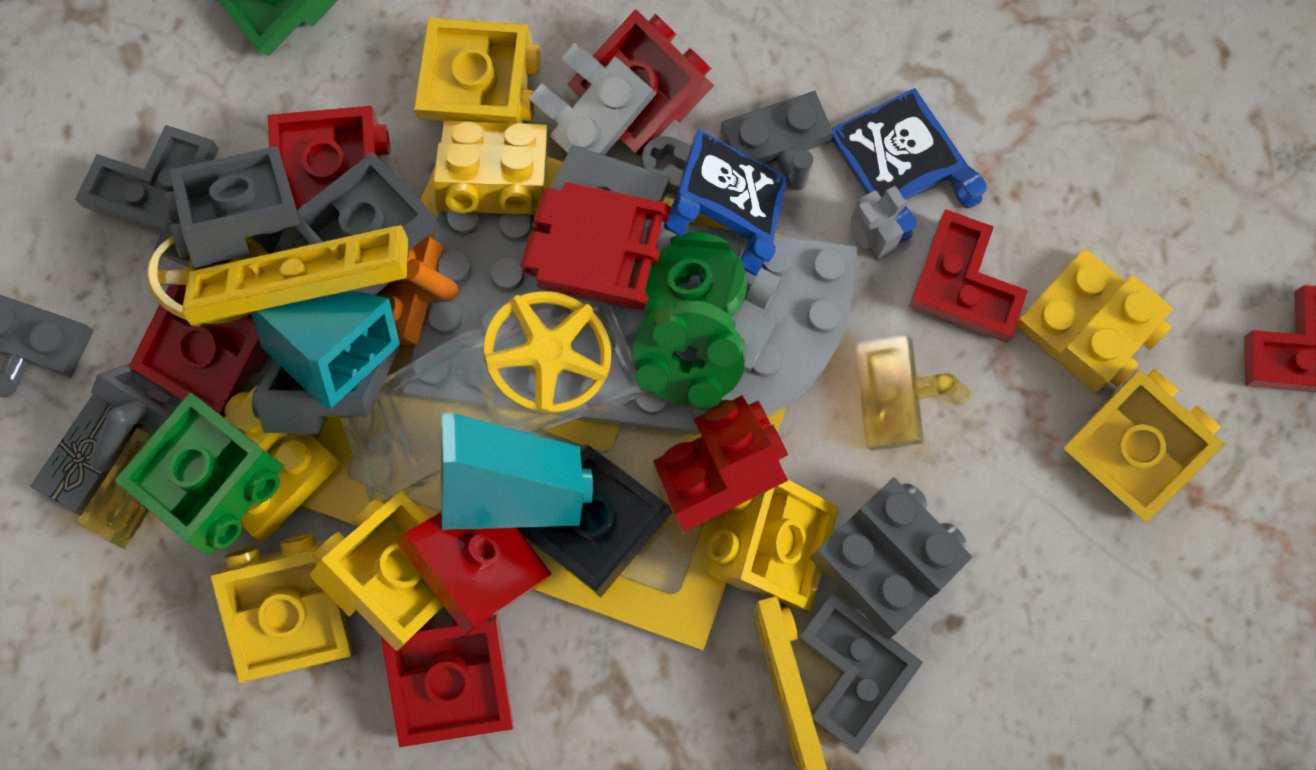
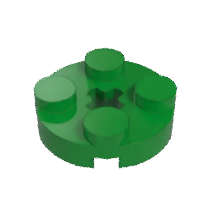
[635,232,747,317]
[632,300,746,410]

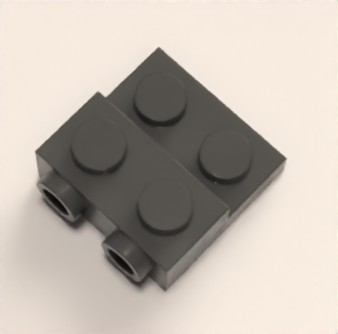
[164,146,300,268]
[293,152,440,295]
[252,346,399,435]
[810,477,973,640]

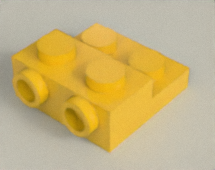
[414,17,541,124]
[434,121,547,215]
[1016,248,1174,393]
[1062,369,1225,523]
[224,385,341,544]
[707,479,839,612]
[309,490,444,651]
[210,533,354,684]

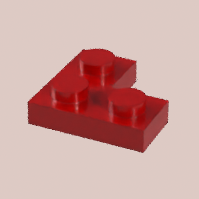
[908,209,1028,343]
[1244,285,1316,392]

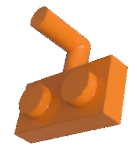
[376,237,459,345]

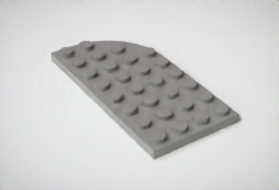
[405,211,858,435]

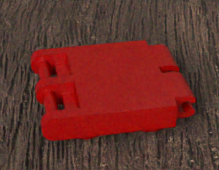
[520,182,671,309]

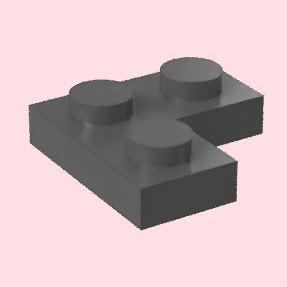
[75,125,219,233]
[798,593,923,754]

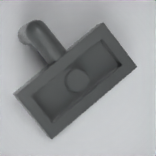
[720,91,834,190]
[0,295,94,398]
[89,363,183,472]

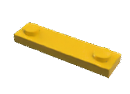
[182,225,408,325]
[752,596,827,770]

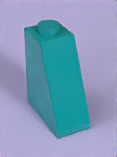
[251,290,400,409]
[441,413,593,530]

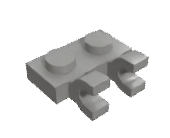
[529,43,657,155]

